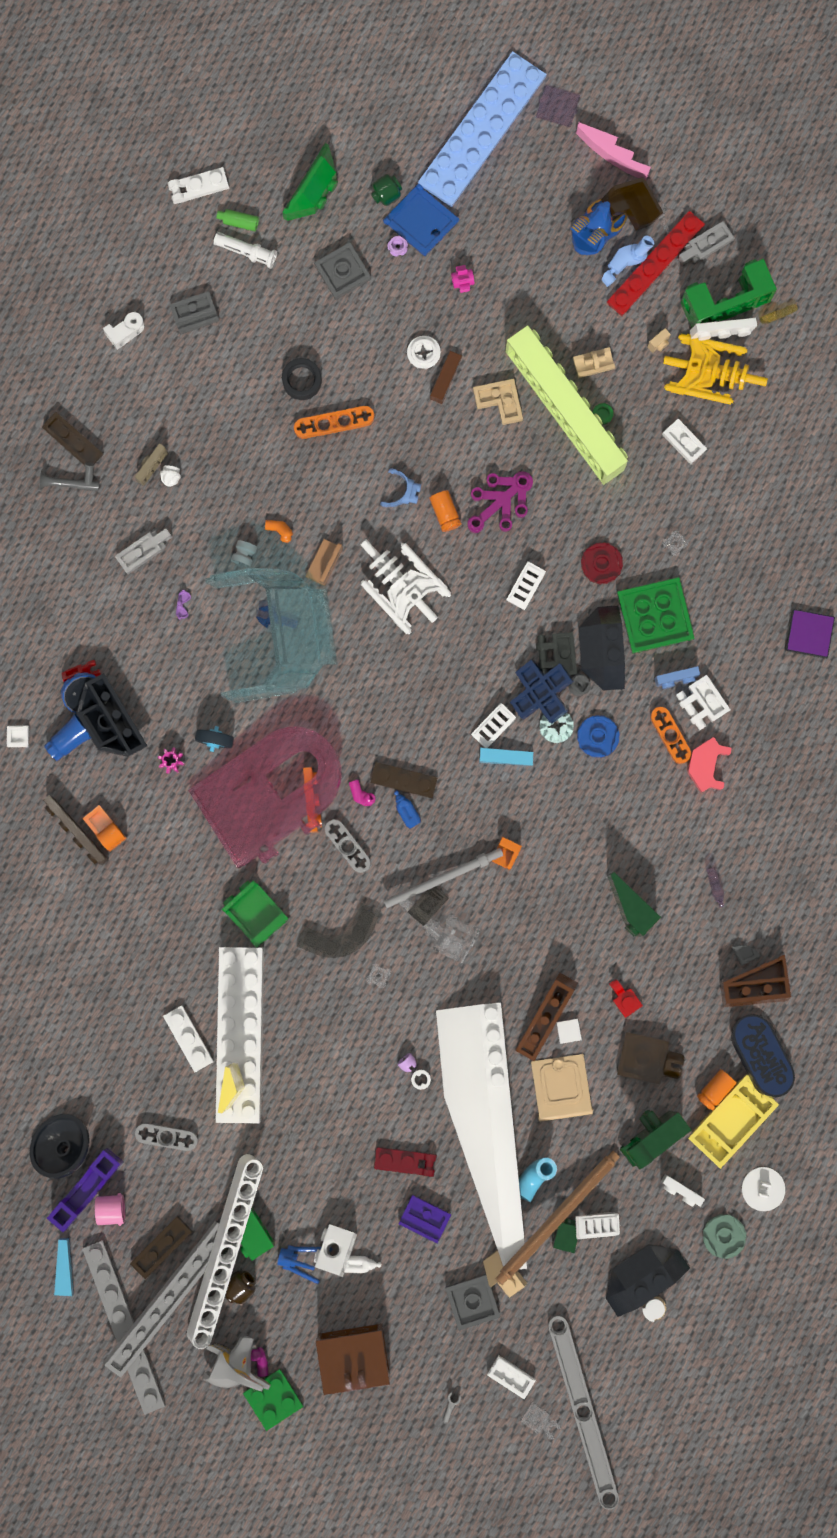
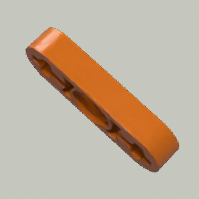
[650,707,691,764]

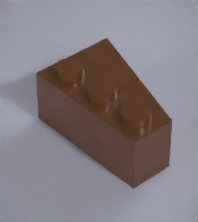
[720,954,791,1008]

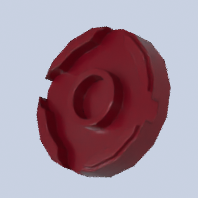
[581,542,623,584]

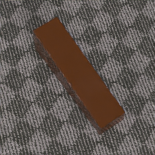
[430,351,462,404]

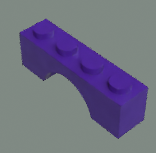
[46,1148,124,1232]

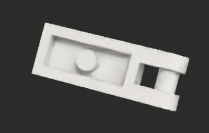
[168,167,229,204]

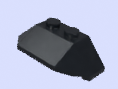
[578,605,625,691]
[76,673,147,757]
[606,1244,690,1317]

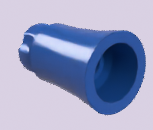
[44,714,91,761]

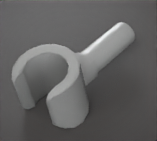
[443,1392,461,1422]

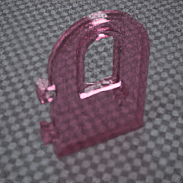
[188,727,342,868]

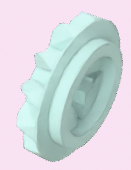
[540,713,574,743]

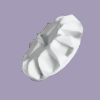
[407,336,441,370]

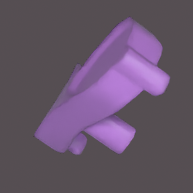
[176,590,191,620]

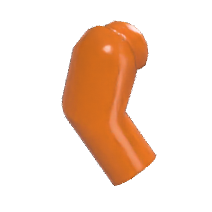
[265,520,293,543]

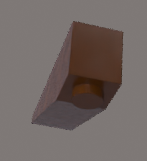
[516,972,578,1061]

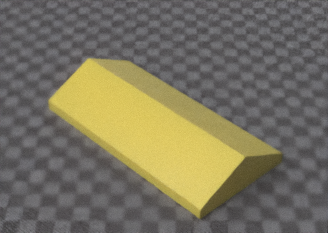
[218,1063,245,1113]

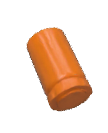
[429,490,462,532]
[696,1069,737,1111]

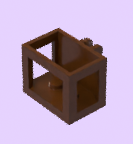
[316,1323,390,1395]

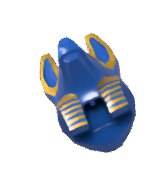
[570,199,628,255]

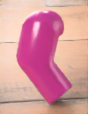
[349,780,376,806]

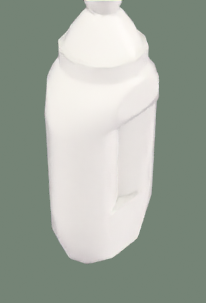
[344,1256,381,1273]

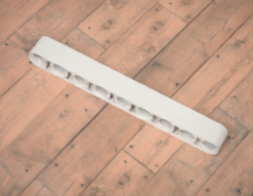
[187,1154,263,1349]

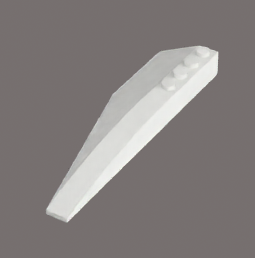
[436,1003,527,1269]

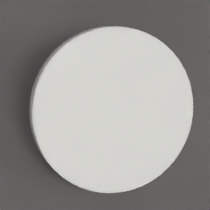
[742,1167,785,1211]

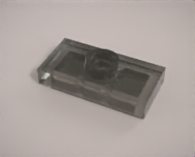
[408,886,449,926]

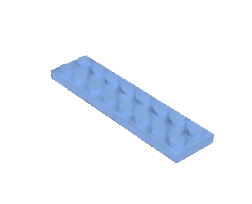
[418,51,546,207]

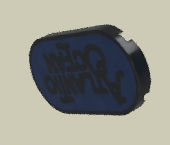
[731,1014,795,1098]

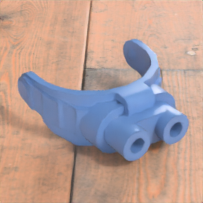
[380,468,422,507]

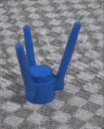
[277,1245,333,1284]

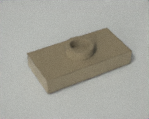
[135,443,168,485]

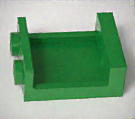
[222,880,289,948]

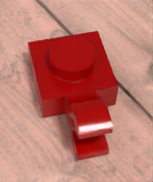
[62,660,101,683]
[609,979,643,1018]

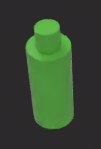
[216,209,259,232]

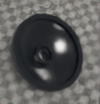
[29,1114,90,1179]

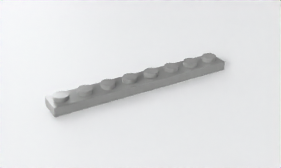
[103,1221,231,1377]
[82,1240,165,1415]

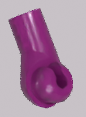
[251,1347,269,1377]

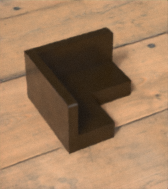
[601,177,663,231]

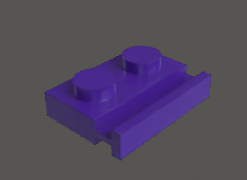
[398,1194,451,1244]

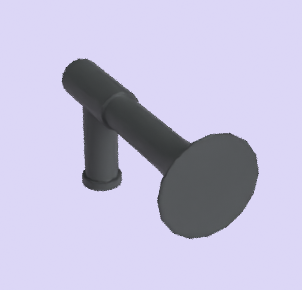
[39,462,99,491]

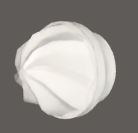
[160,465,181,487]

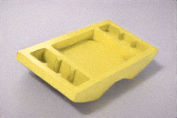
[688,1074,779,1169]

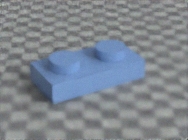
[655,666,700,689]

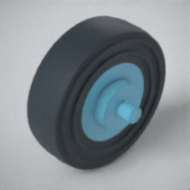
[195,726,234,752]

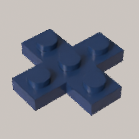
[510,659,574,724]

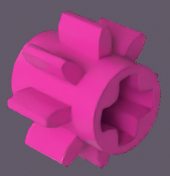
[451,265,475,293]
[158,747,185,774]

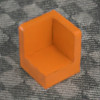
[492,837,522,870]

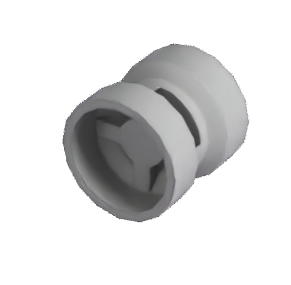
[231,540,257,568]

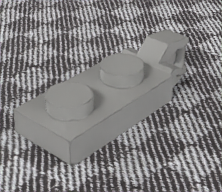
[678,221,735,266]
[115,528,172,574]

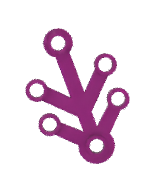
[467,472,533,533]

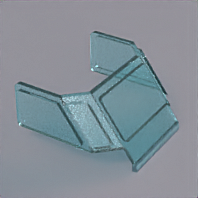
[206,568,338,703]

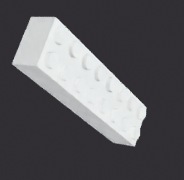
[216,947,264,1123]

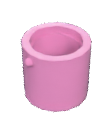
[95,1193,126,1226]

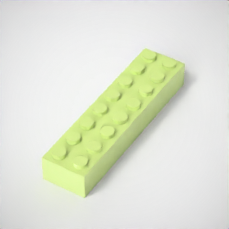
[506,326,628,485]

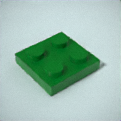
[243,1368,304,1431]

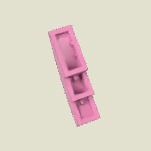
[576,122,651,180]

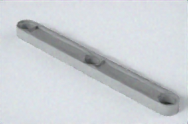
[548,1315,619,1510]

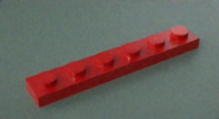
[607,211,705,316]

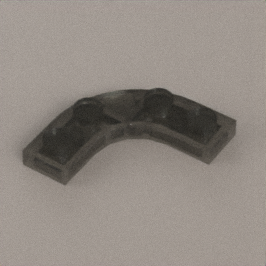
[297,903,381,958]

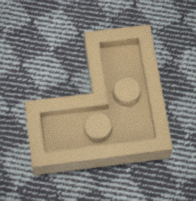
[473,379,523,425]

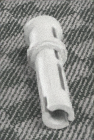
[214,232,277,269]

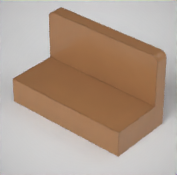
[305,539,343,586]

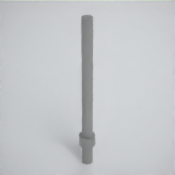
[383,848,504,908]

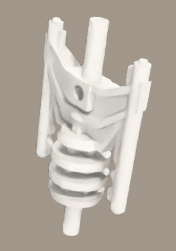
[361,539,451,634]

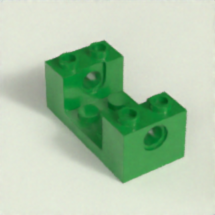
[681,259,777,328]

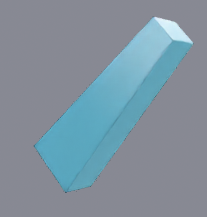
[479,748,534,766]
[54,1238,74,1296]

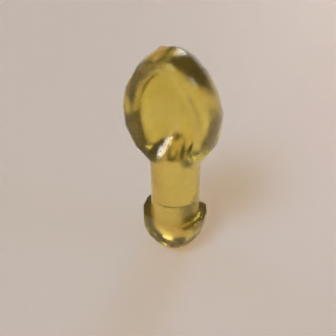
[759,304,798,324]

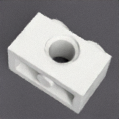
[314,1224,357,1277]

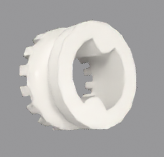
[411,1070,431,1090]

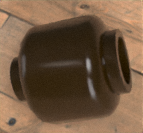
[225,1271,256,1304]

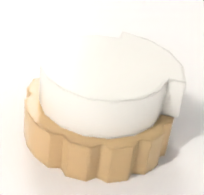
[642,1296,666,1322]

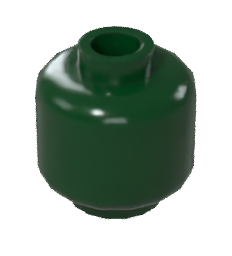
[370,174,403,206]

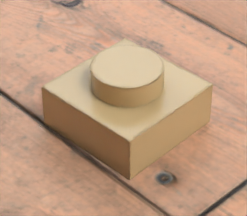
[648,328,671,353]

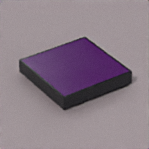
[785,609,835,659]

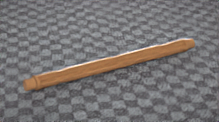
[495,1151,620,1285]

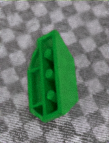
[282,143,338,221]

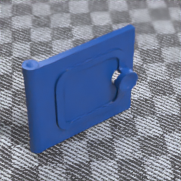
[382,184,460,256]

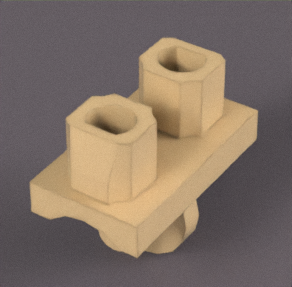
[573,347,615,378]

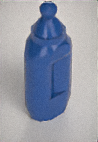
[394,790,421,829]

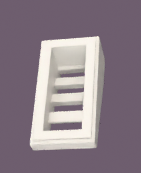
[506,562,546,610]
[471,703,516,748]
[576,1212,620,1239]

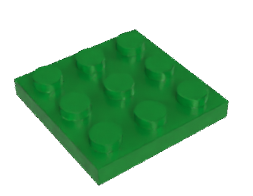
[617,577,695,654]

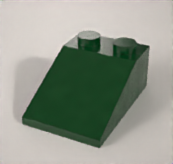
[607,872,661,937]

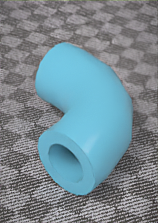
[519,1158,557,1202]

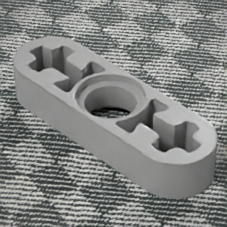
[325,820,371,873]
[135,1123,198,1151]

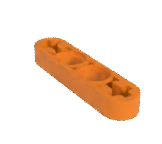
[294,406,374,439]

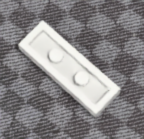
[690,318,757,341]
[163,1005,214,1072]

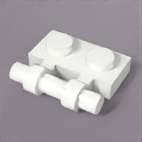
[676,675,730,730]

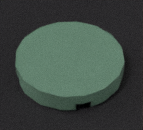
[703,1214,746,1259]

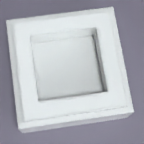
[7,726,29,747]
[556,1019,582,1044]

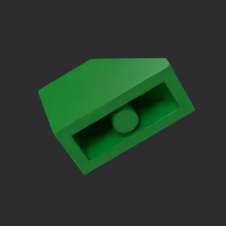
[240,1207,275,1261]

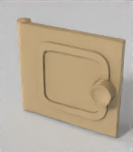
[531,1054,593,1122]

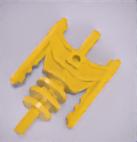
[663,333,768,405]

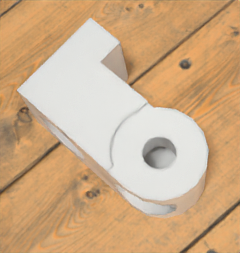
[103,312,144,350]

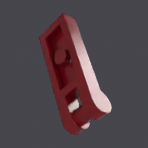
[374,1147,437,1177]

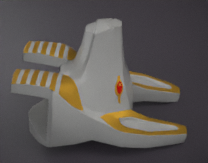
[202,1336,271,1391]

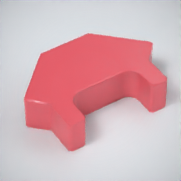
[687,737,731,793]

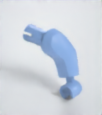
[602,236,654,287]

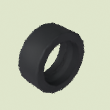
[282,358,322,400]

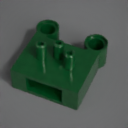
[620,1110,692,1170]

